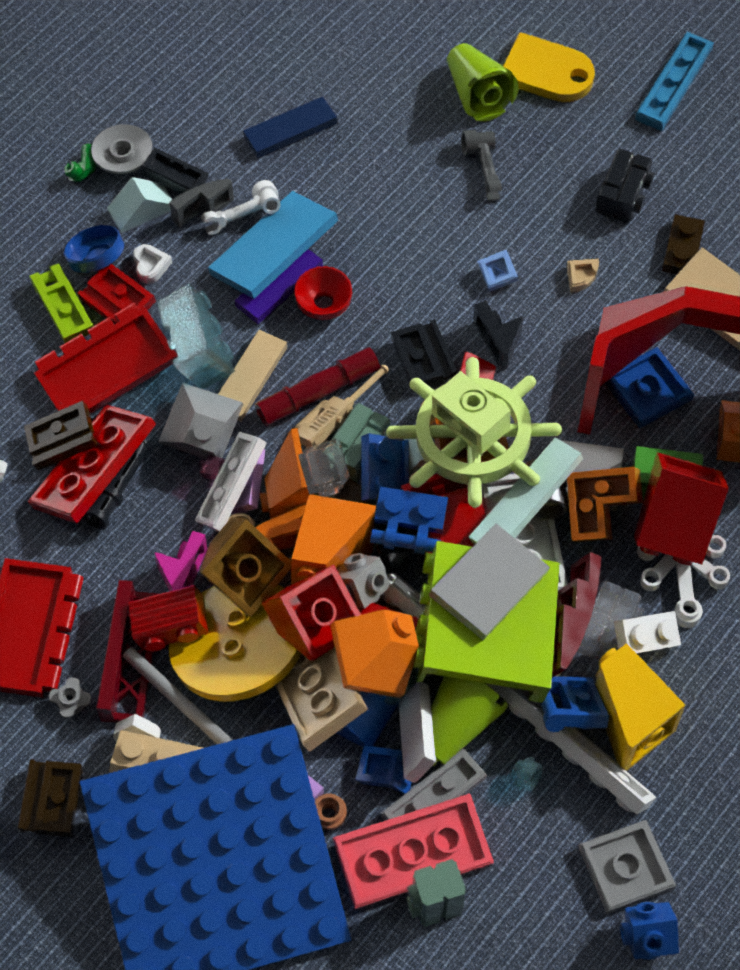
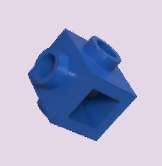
[620,902,679,960]

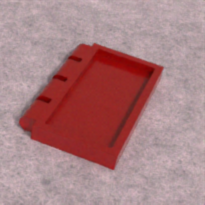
[34,302,179,414]
[0,558,84,698]

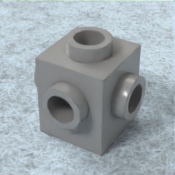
[337,553,391,609]

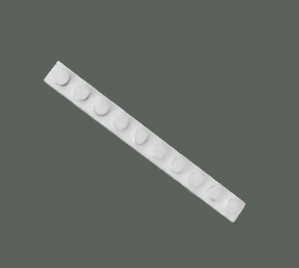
[381,573,657,814]

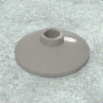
[91,124,153,174]

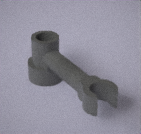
[461,130,502,200]

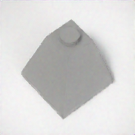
[158,383,243,464]

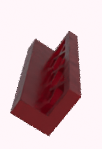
[97,580,159,723]

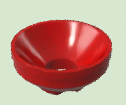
[294,266,352,320]

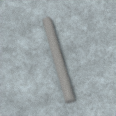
[122,647,233,744]

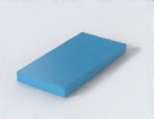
[208,191,339,299]

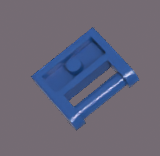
[540,676,609,733]

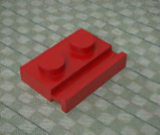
[77,264,156,324]

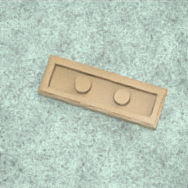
[218,330,287,422]

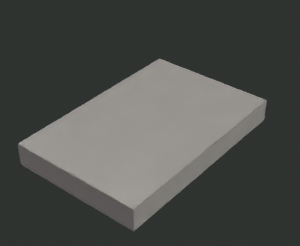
[429,524,550,641]

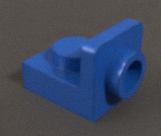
[355,746,412,794]

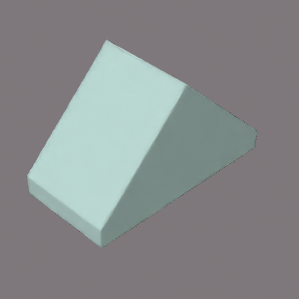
[107,177,173,233]

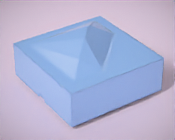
[477,250,518,292]

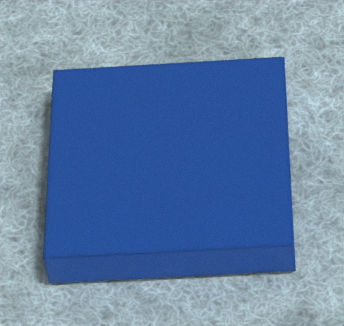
[605,347,694,429]

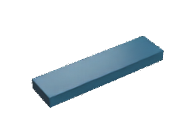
[635,32,714,131]

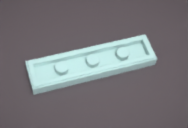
[469,437,583,544]

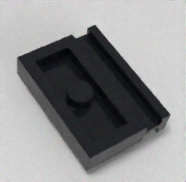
[391,319,457,391]

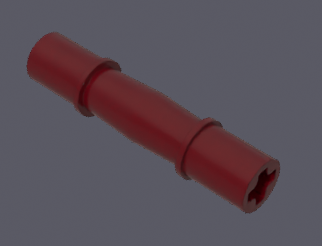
[254,347,380,427]

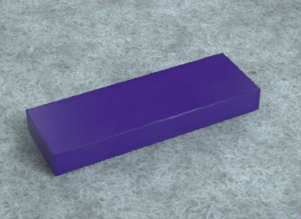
[235,249,323,324]

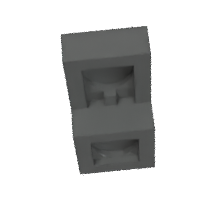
[169,179,234,227]

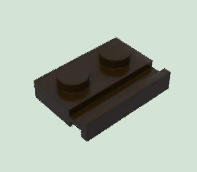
[24,401,97,471]
[18,759,83,837]

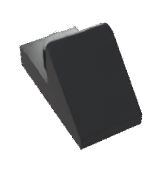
[473,300,523,371]

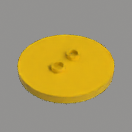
[169,585,301,702]

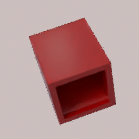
[634,452,729,565]

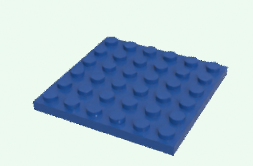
[80,724,352,970]

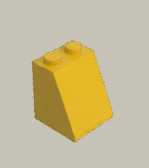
[595,643,685,771]

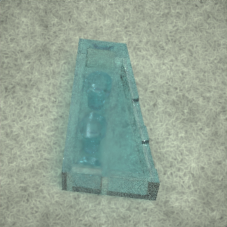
[157,283,235,390]

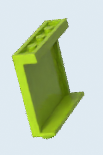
[413,541,560,703]

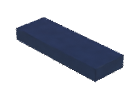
[243,96,337,158]

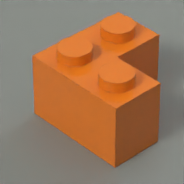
[567,467,643,542]

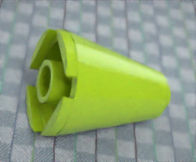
[447,43,519,122]
[431,676,508,766]

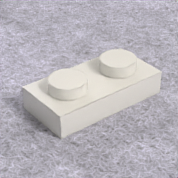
[614,611,681,653]

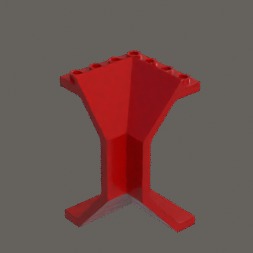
[578,286,740,435]

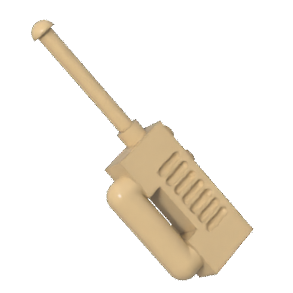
[294,365,389,450]

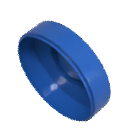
[64,225,124,273]

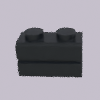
[595,149,655,223]

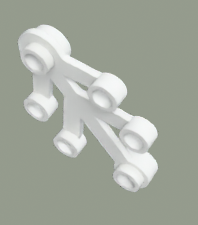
[637,535,730,628]

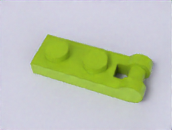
[29,263,93,343]

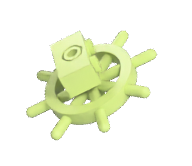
[386,357,562,508]

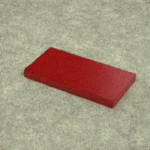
[28,405,156,524]

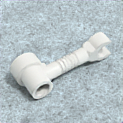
[201,180,281,235]

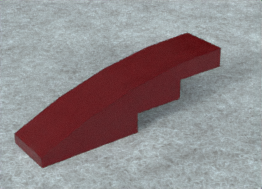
[552,552,602,678]

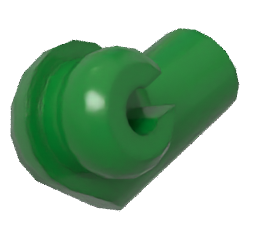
[64,144,96,182]

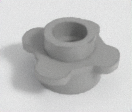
[49,678,91,718]

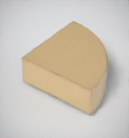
[567,259,599,293]

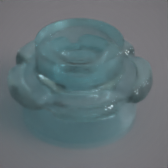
[511,757,543,791]

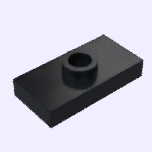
[140,147,209,194]

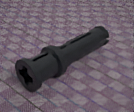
[82,439,151,530]

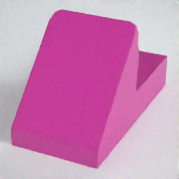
[155,531,208,591]

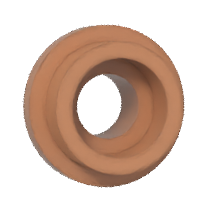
[315,794,347,830]

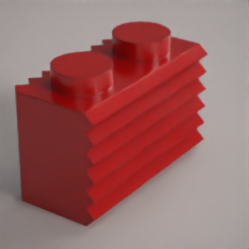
[128,585,208,651]

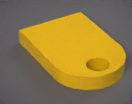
[503,32,595,102]

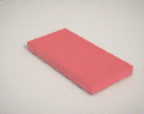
[332,793,494,910]

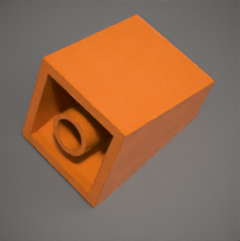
[291,494,376,585]

